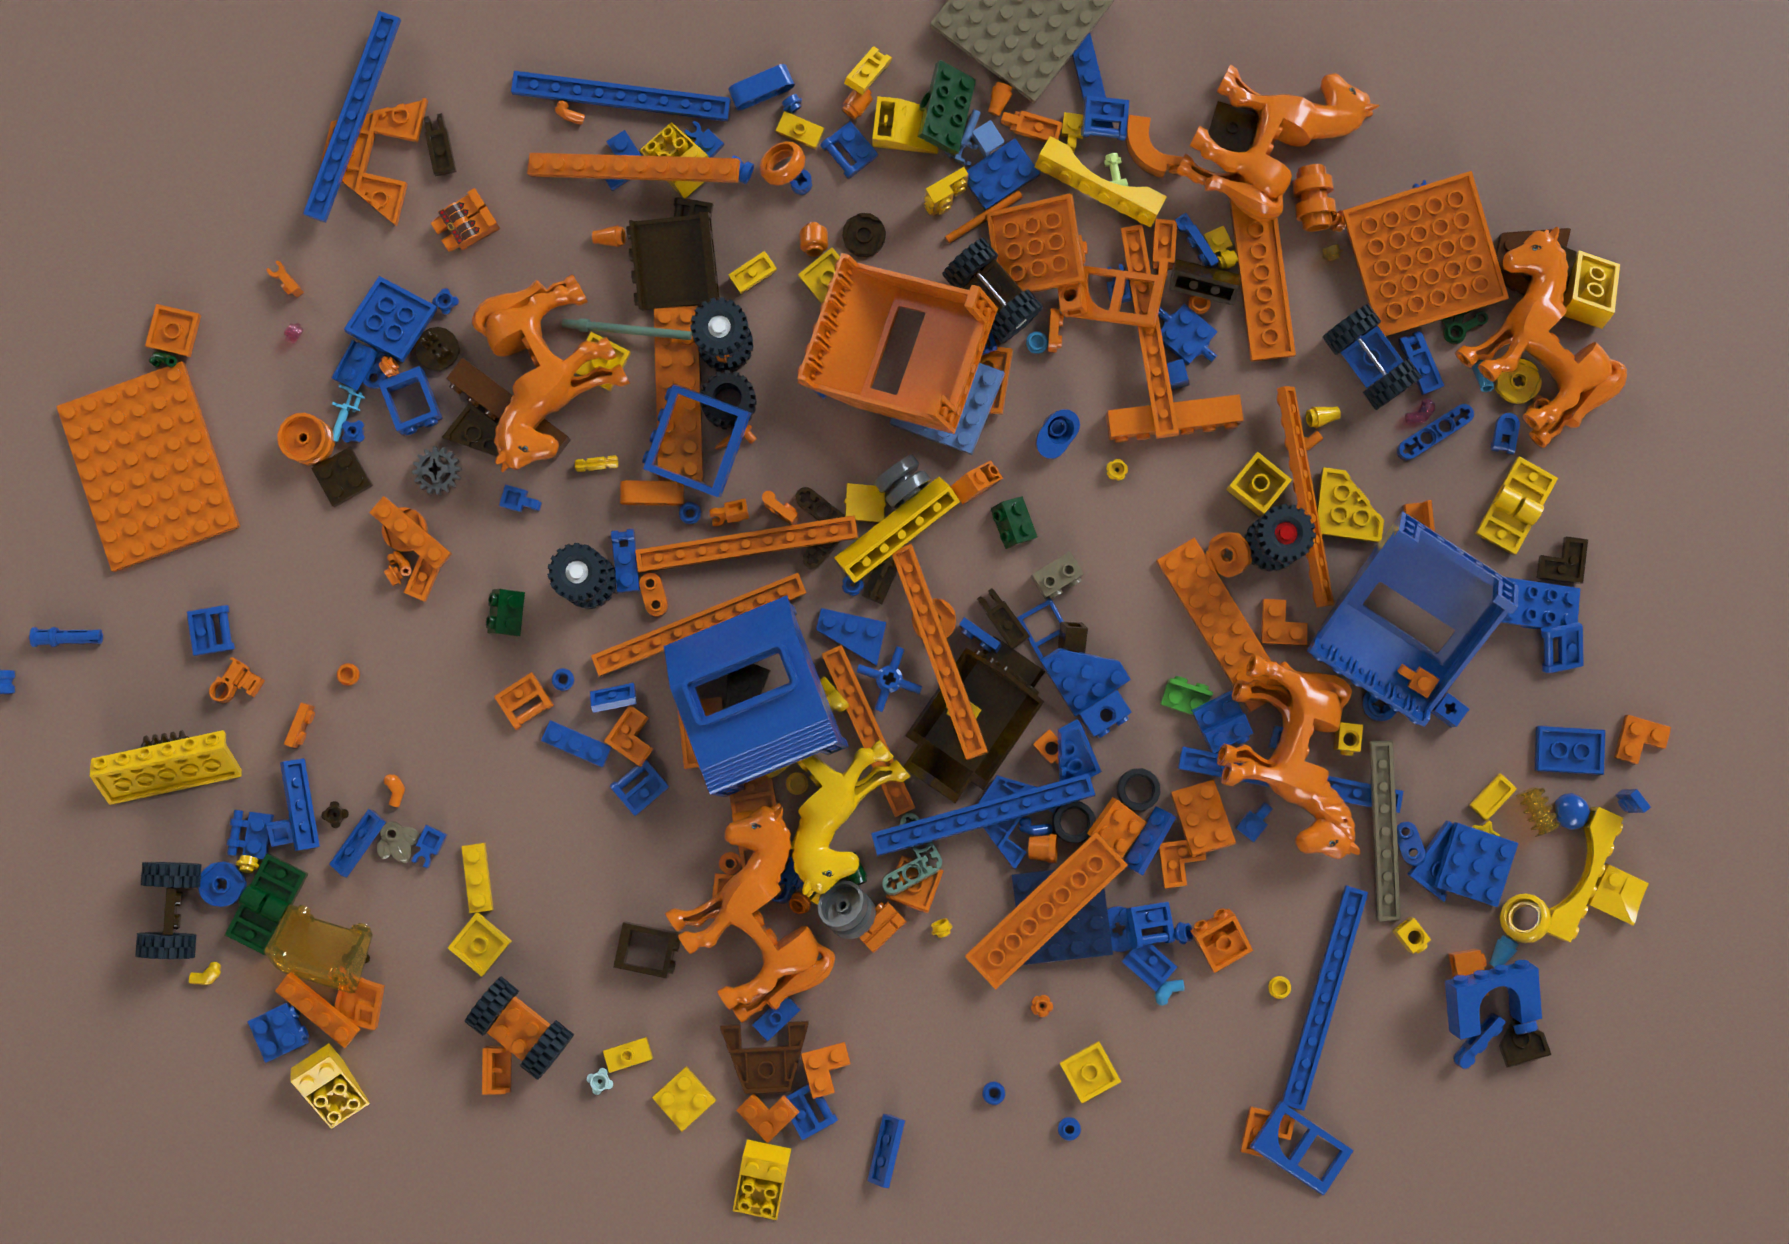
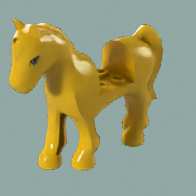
[766,676,911,897]

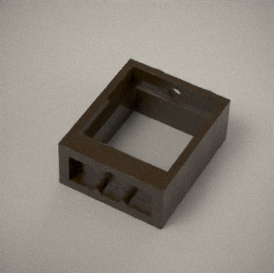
[613,921,681,979]

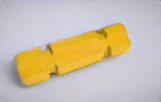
[575,455,619,472]

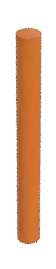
[945,190,1023,244]

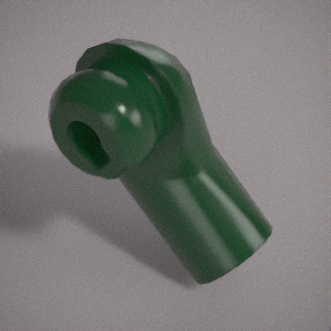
[149,351,177,367]

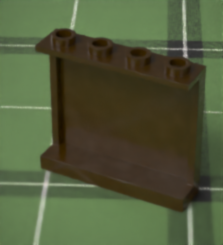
[626,212,720,311]

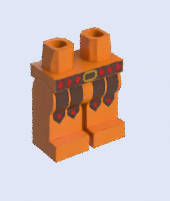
[431,188,500,252]

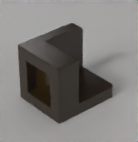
[1058,621,1088,653]

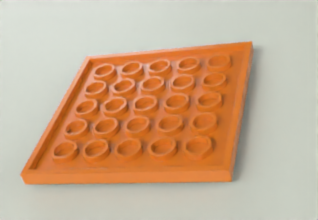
[1341,171,1509,336]

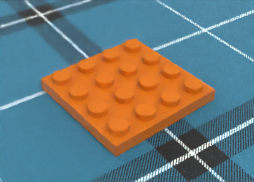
[986,193,1085,293]

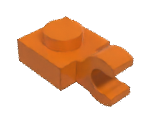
[266,260,304,298]
[709,498,749,527]
[1397,664,1440,698]

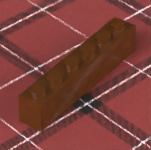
[446,358,571,460]

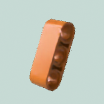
[620,480,684,506]

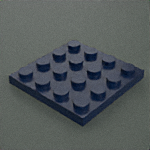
[1012,869,1113,965]

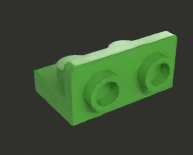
[1160,676,1213,716]

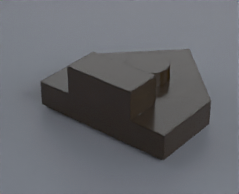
[1499,1018,1552,1068]

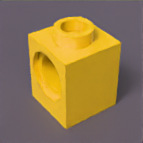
[1334,722,1363,756]
[1392,917,1431,954]

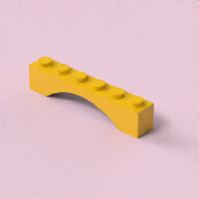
[1034,136,1167,228]
[1547,807,1623,942]

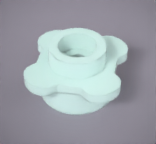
[587,1068,613,1095]

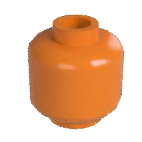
[799,222,829,257]

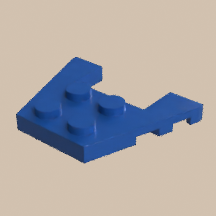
[977,775,1057,869]

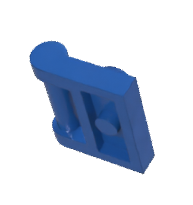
[1081,95,1129,141]
[820,121,878,179]
[187,605,235,656]
[1541,622,1584,673]
[609,759,670,816]
[1126,902,1175,949]
[785,1084,838,1140]

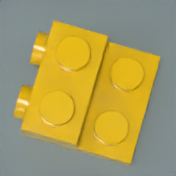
[924,167,968,215]

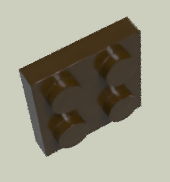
[311,447,373,508]

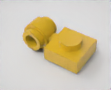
[1203,225,1238,270]

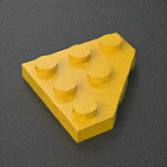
[1317,467,1384,543]

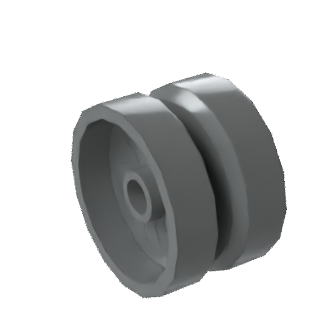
[874,454,931,509]
[818,881,876,939]

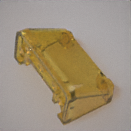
[264,904,373,994]

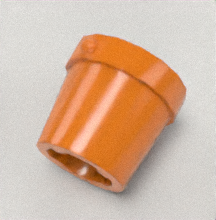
[1028,834,1058,864]

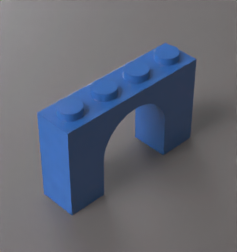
[1445,960,1542,1040]

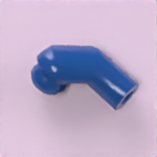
[1019,818,1052,836]

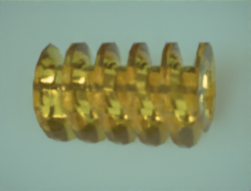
[1516,786,1561,837]

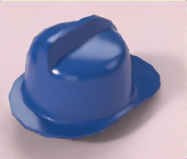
[1036,409,1080,459]

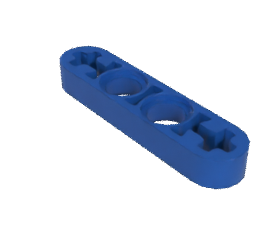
[1397,404,1474,461]

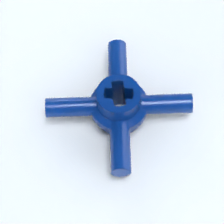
[857,646,922,712]

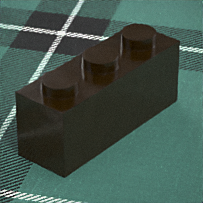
[1169,259,1240,306]

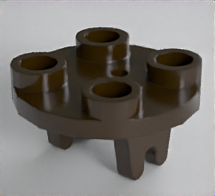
[415,327,461,372]

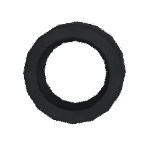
[1117,768,1161,811]
[1052,801,1096,843]

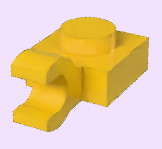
[1061,112,1083,153]

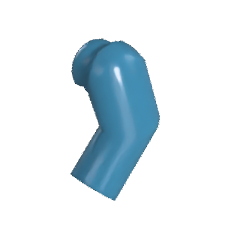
[1155,979,1185,1006]

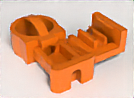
[209,657,265,703]

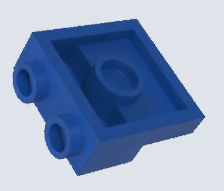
[1191,691,1253,753]
[247,1002,309,1063]

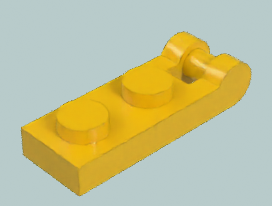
[844,46,892,95]

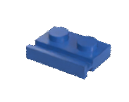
[332,340,378,391]
[1121,944,1177,991]

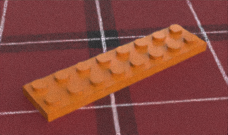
[1229,198,1296,362]
[654,306,703,481]
[1156,537,1288,712]
[965,831,1128,990]

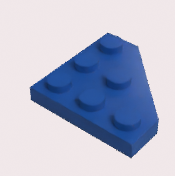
[1040,648,1131,716]

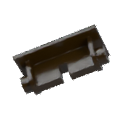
[862,558,897,605]

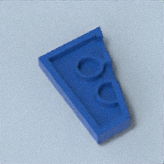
[1058,719,1102,781]

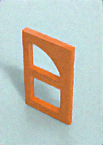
[1072,266,1166,328]

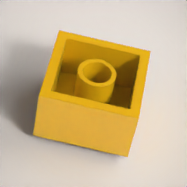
[1225,451,1292,517]

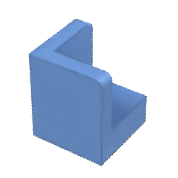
[972,120,1004,158]

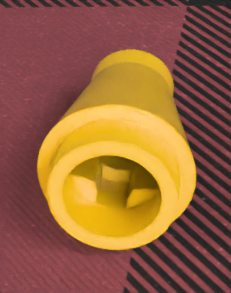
[1306,406,1341,428]

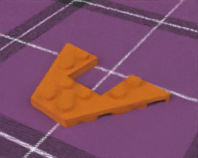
[321,98,428,226]

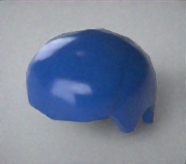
[1554,793,1590,830]

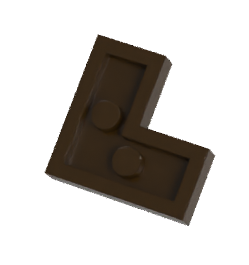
[1536,536,1588,584]

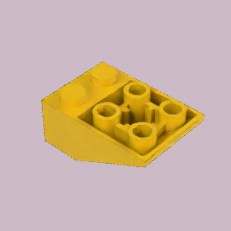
[872,96,938,154]
[639,122,709,198]
[291,1043,370,1129]
[732,1139,791,1220]

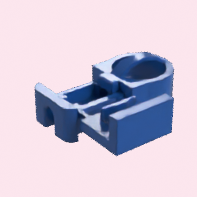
[772,857,815,904]

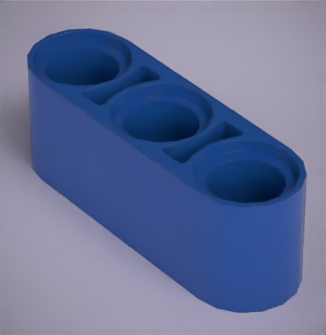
[728,64,795,110]

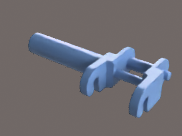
[945,109,981,166]

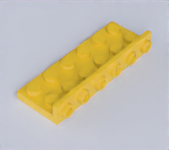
[89,730,242,805]

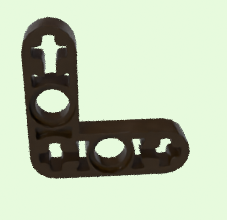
[796,487,845,570]

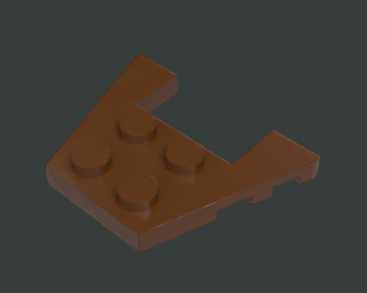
[1496,228,1571,296]
[720,1021,809,1094]

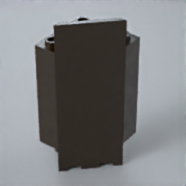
[903,636,1046,803]

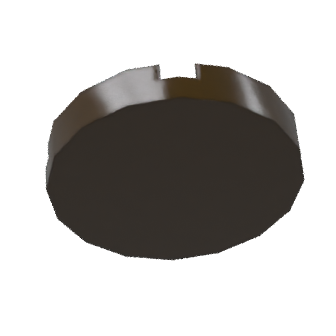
[842,213,886,257]

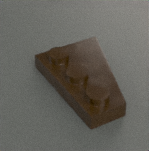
[442,403,499,457]
[726,664,771,708]

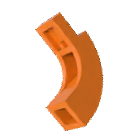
[1125,115,1183,178]

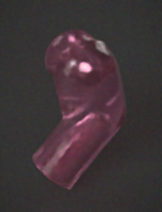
[1405,398,1435,424]

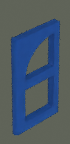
[1250,1101,1354,1195]

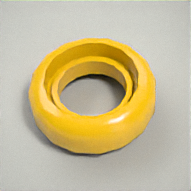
[1500,893,1551,943]

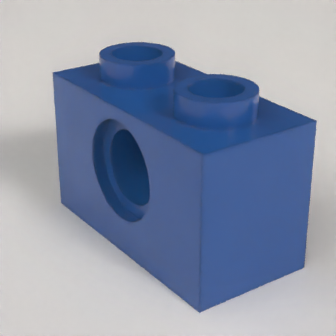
[1078,690,1132,738]

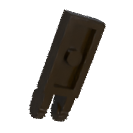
[424,113,457,177]
[977,588,1030,650]

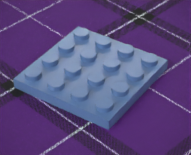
[890,363,1005,455]

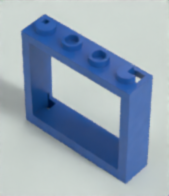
[642,384,752,497]

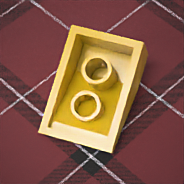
[1563,250,1620,329]

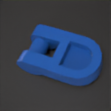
[1490,413,1520,455]

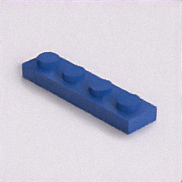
[280,758,320,851]

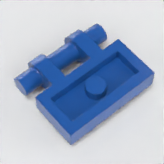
[226,810,274,859]

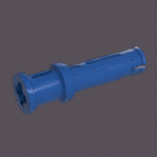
[29,627,103,647]

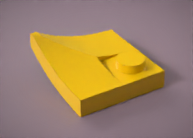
[1587,863,1649,926]

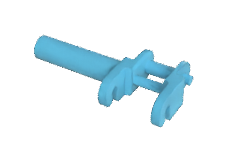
[332,384,365,442]

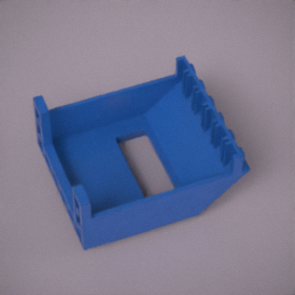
[1307,511,1519,727]
[664,595,849,797]

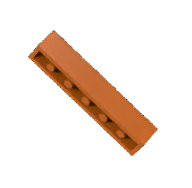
[1106,394,1243,443]

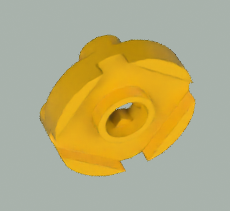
[1495,359,1542,404]

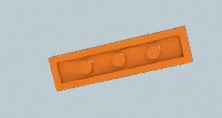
[369,496,452,571]
[275,972,361,1048]

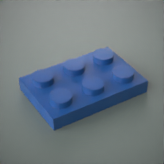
[966,138,1040,211]

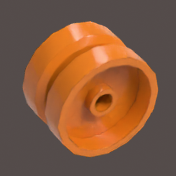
[277,413,335,466]

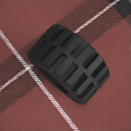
[700,370,757,430]

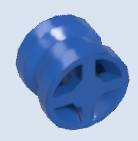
[790,169,812,195]

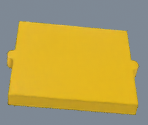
[844,483,887,523]

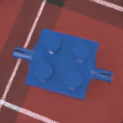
[1158,303,1218,365]

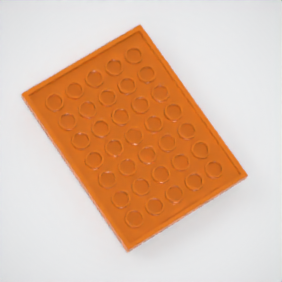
[56,361,240,572]

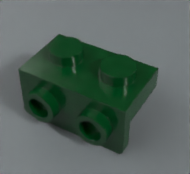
[991,496,1038,549]
[486,589,525,636]

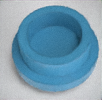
[1026,331,1048,354]

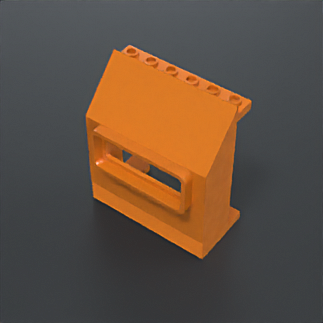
[797,253,998,434]

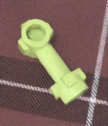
[1104,153,1128,186]

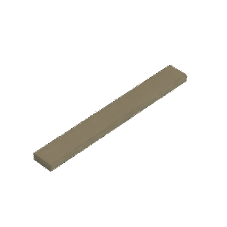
[1369,740,1401,922]

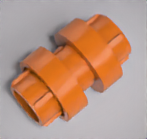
[1292,164,1337,232]

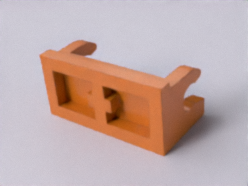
[482,1046,512,1095]

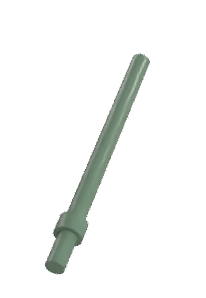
[562,318,692,340]

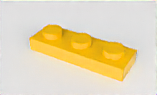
[462,843,494,913]

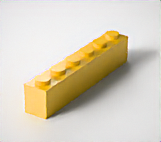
[834,477,960,583]

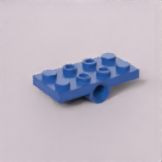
[1501,577,1581,629]

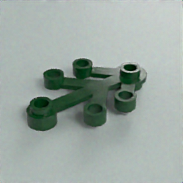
[1441,309,1489,344]

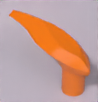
[715,425,757,450]

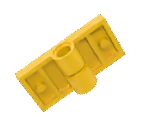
[1475,456,1558,556]

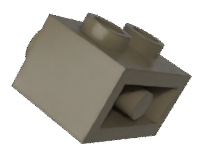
[1031,551,1084,599]

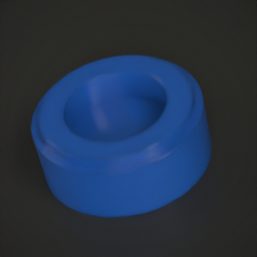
[1513,1021,1538,1035]

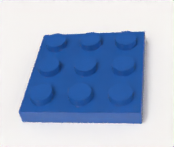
[344,276,438,363]
[1434,822,1518,907]

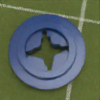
[1362,691,1396,721]

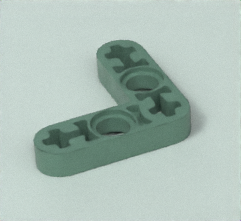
[882,813,942,895]

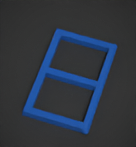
[1017,598,1064,676]

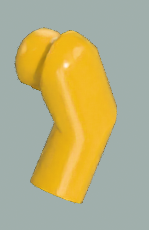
[189,962,221,985]

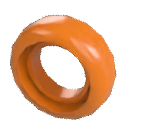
[759,141,806,186]

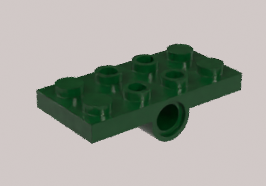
[917,60,976,156]
[225,853,309,955]

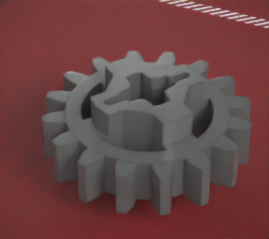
[412,446,462,495]

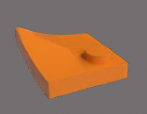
[334,971,385,1030]

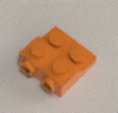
[1190,908,1253,973]

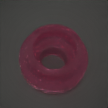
[284,322,304,344]

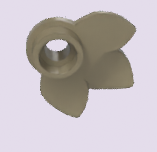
[377,821,420,863]

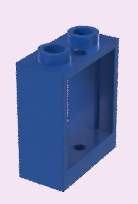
[378,366,443,436]

